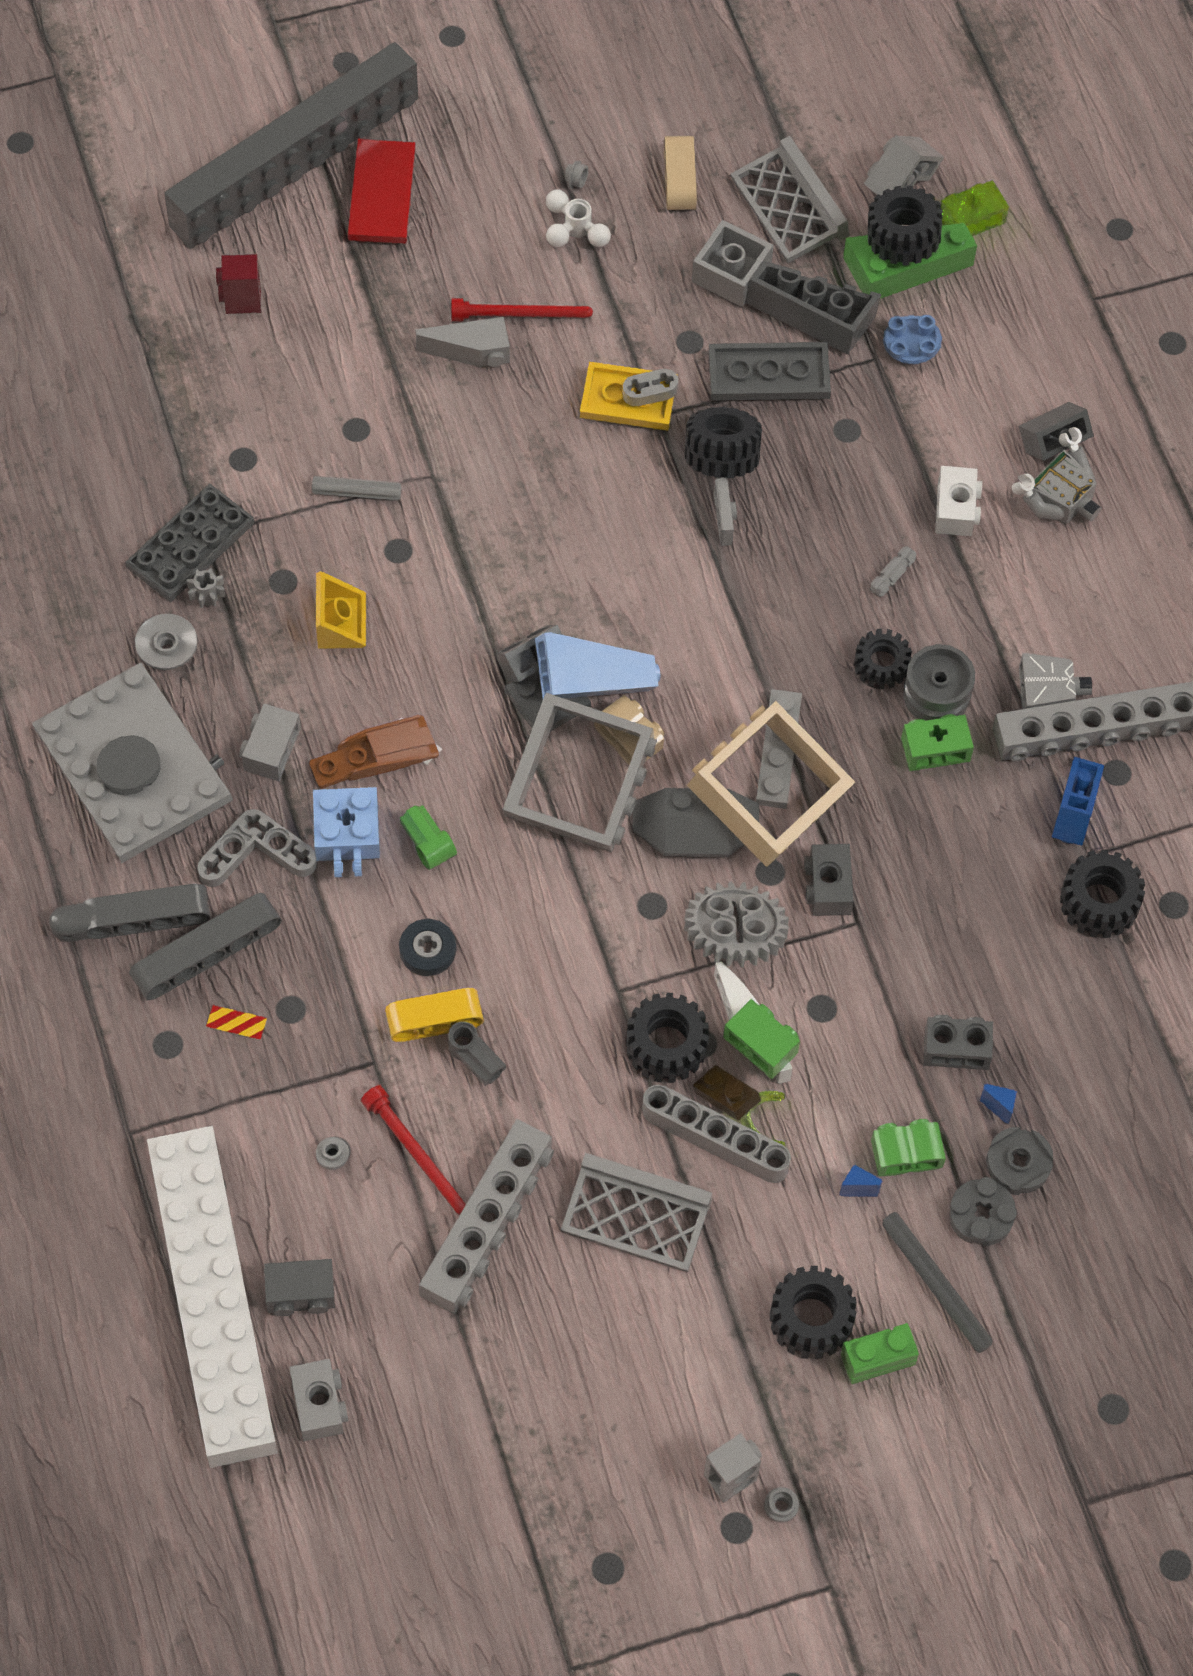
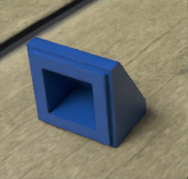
[980,1084,1017,1124]
[839,1165,883,1197]

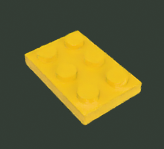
[580,362,678,431]

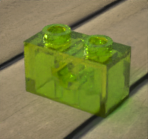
[941,180,1009,236]

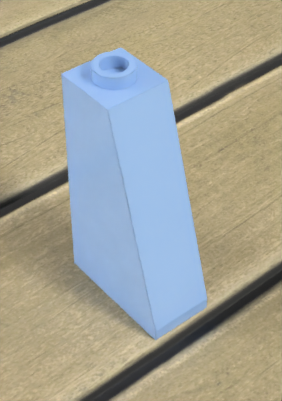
[535,632,660,699]

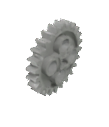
[684,881,789,967]

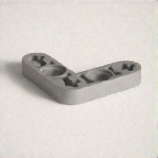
[197,809,317,887]

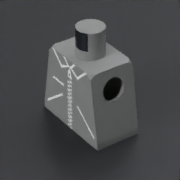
[1019,653,1092,709]

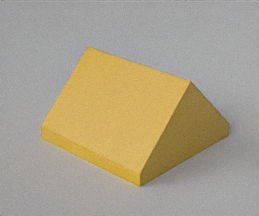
[316,571,366,649]

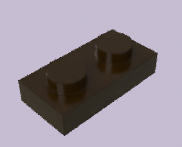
[692,1065,761,1121]

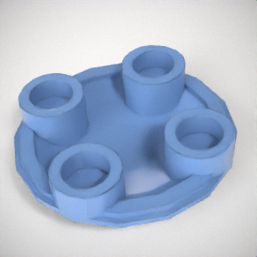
[883,315,942,364]

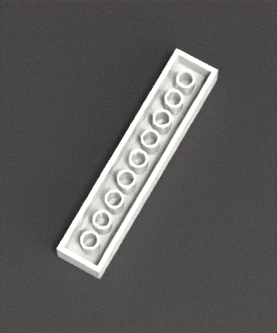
[147,1126,278,1468]

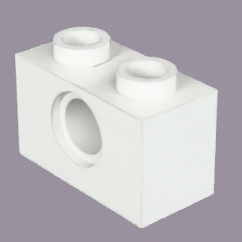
[935,466,982,536]

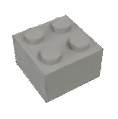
[692,220,774,307]

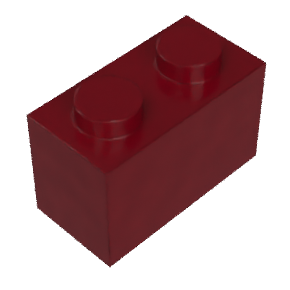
[216,254,261,314]

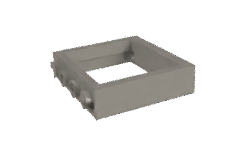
[502,693,657,852]

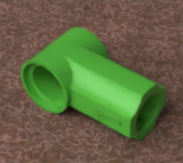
[400,805,457,870]

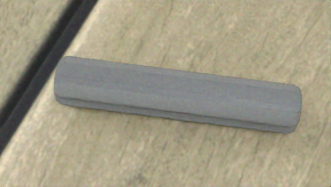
[312,476,402,500]

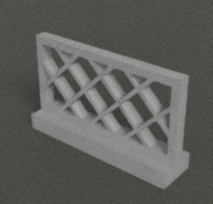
[730,136,849,263]
[561,1153,712,1272]

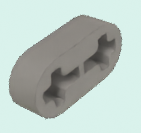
[622,369,679,406]

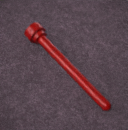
[451,298,593,322]
[360,1085,466,1215]

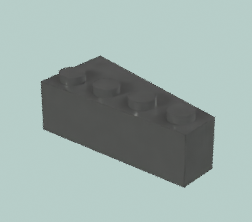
[745,261,881,355]

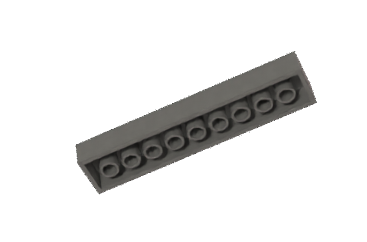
[164,42,418,249]

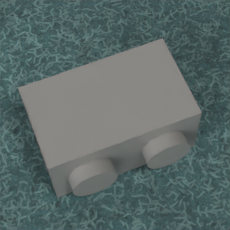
[239,703,301,781]

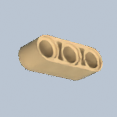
[664,136,697,210]

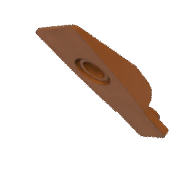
[309,715,439,789]

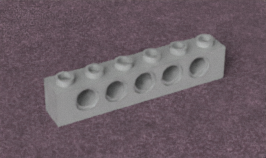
[419,1119,554,1314]

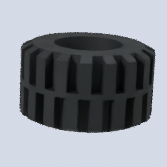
[867,186,943,265]
[684,407,762,478]
[1060,850,1145,938]
[626,992,709,1083]
[770,1266,857,1359]

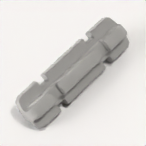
[870,546,916,597]

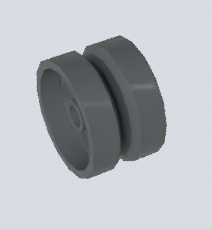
[903,644,976,721]

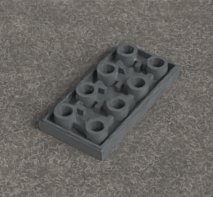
[125,483,255,603]

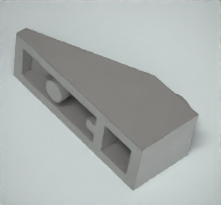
[415,317,510,367]

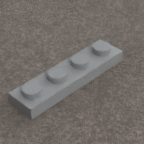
[756,689,802,809]

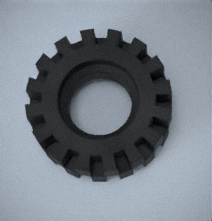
[854,629,912,689]

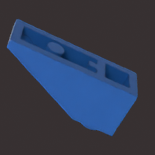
[1052,757,1104,846]

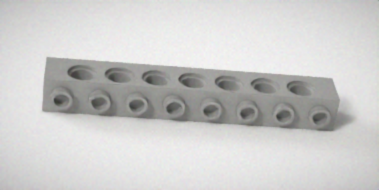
[993,681,1193,761]

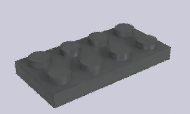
[708,342,831,401]

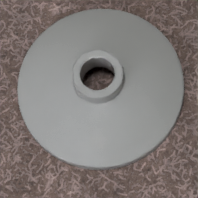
[135,614,198,670]

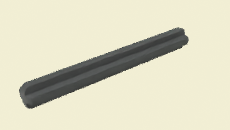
[882,1212,993,1353]

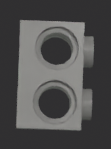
[704,1433,762,1503]

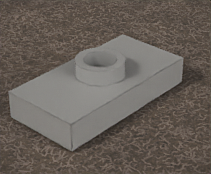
[714,477,737,546]

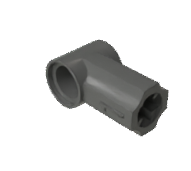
[448,1022,506,1086]

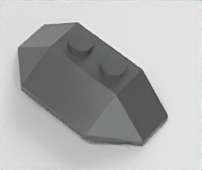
[633,788,759,857]

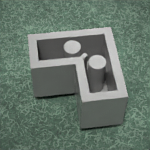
[864,135,944,195]

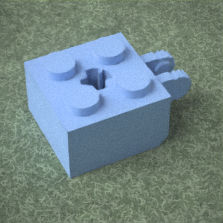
[313,787,380,877]

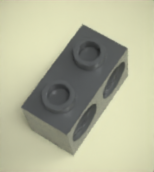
[494,625,562,682]
[923,1015,993,1070]

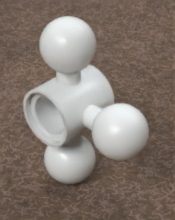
[546,189,611,247]

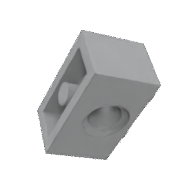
[289,1359,348,1442]

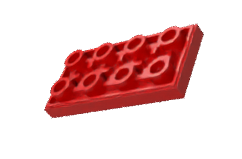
[348,139,416,244]

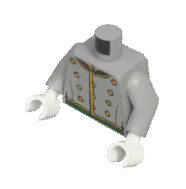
[1012,427,1102,523]

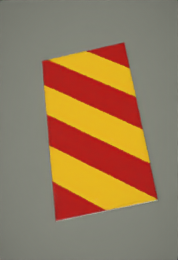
[206,1005,267,1040]

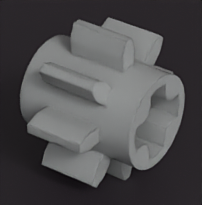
[187,568,225,608]

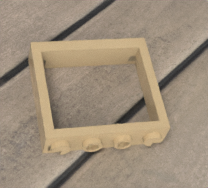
[687,701,855,867]

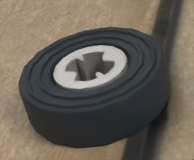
[399,918,457,976]

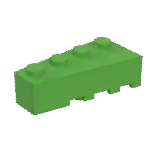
[843,223,977,299]

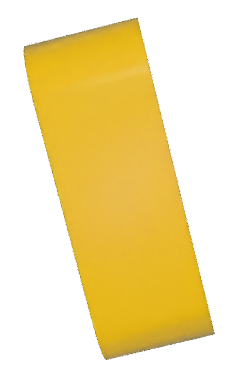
[385,988,484,1042]

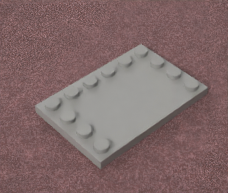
[32,663,233,863]

